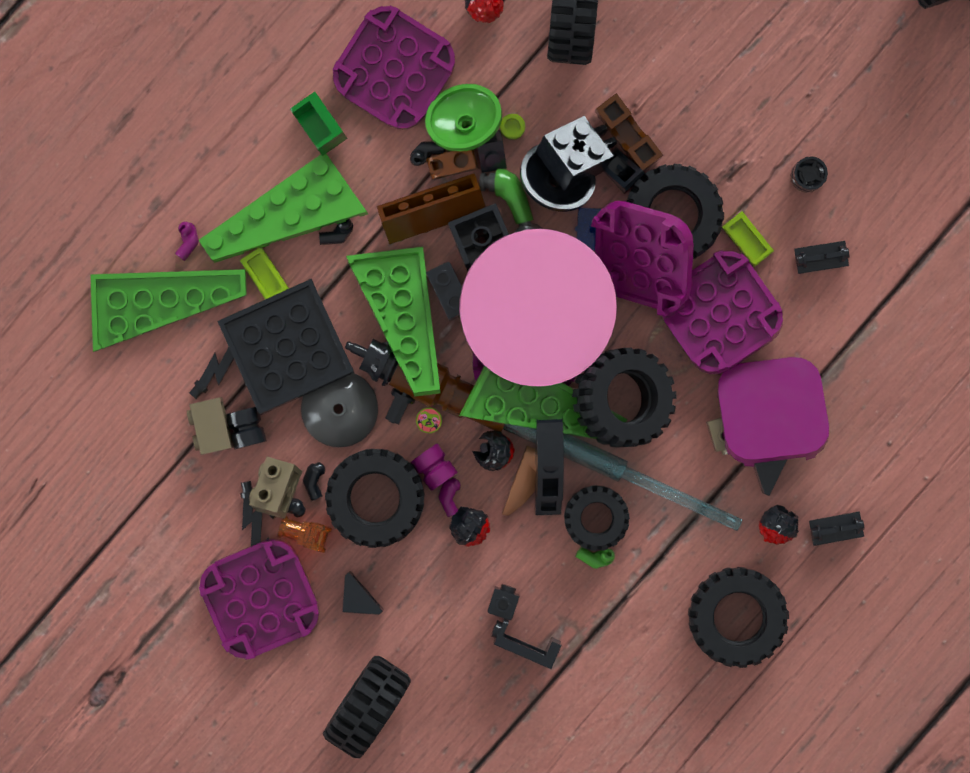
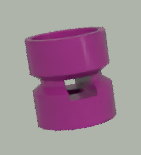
[410,443,458,491]

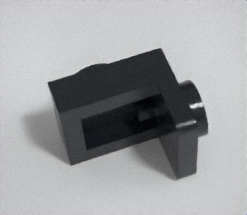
[477,130,507,173]
[487,584,520,620]

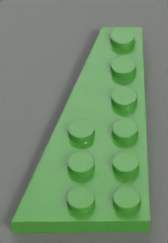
[199,154,368,263]
[346,247,441,396]
[90,269,247,352]
[459,366,628,439]

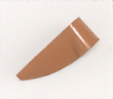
[502,446,536,516]

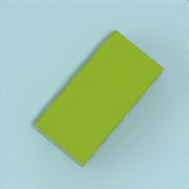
[722,211,774,268]
[240,248,289,299]

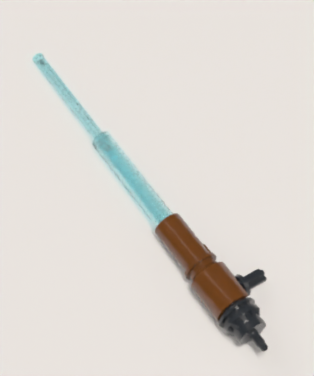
[345,339,742,531]

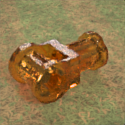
[277,516,332,553]

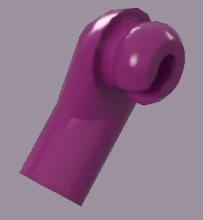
[175,221,199,261]
[438,478,461,517]

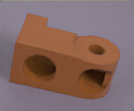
[427,149,479,180]

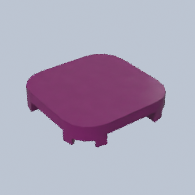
[333,5,455,129]
[591,201,694,316]
[661,250,783,374]
[717,357,829,467]
[199,539,319,660]

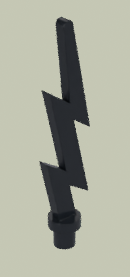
[189,347,234,399]
[240,481,269,546]

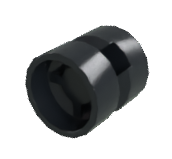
[790,156,828,193]
[225,407,267,450]

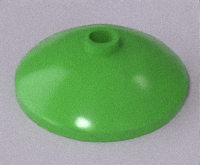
[425,84,502,151]

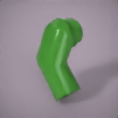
[575,547,615,569]

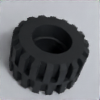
[564,485,630,551]

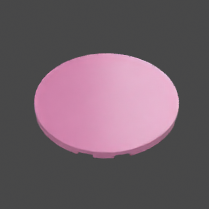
[459,229,617,386]

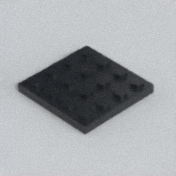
[217,279,354,415]

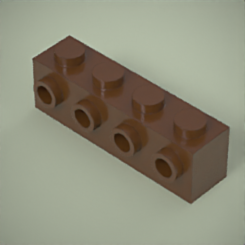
[376,173,486,245]

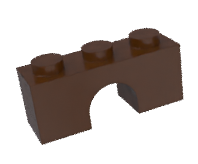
[595,93,663,171]

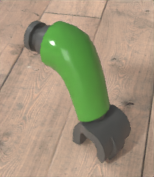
[479,169,543,232]

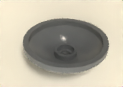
[301,373,378,447]

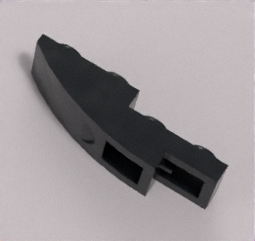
[535,419,564,515]

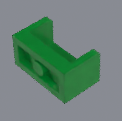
[290,92,348,156]

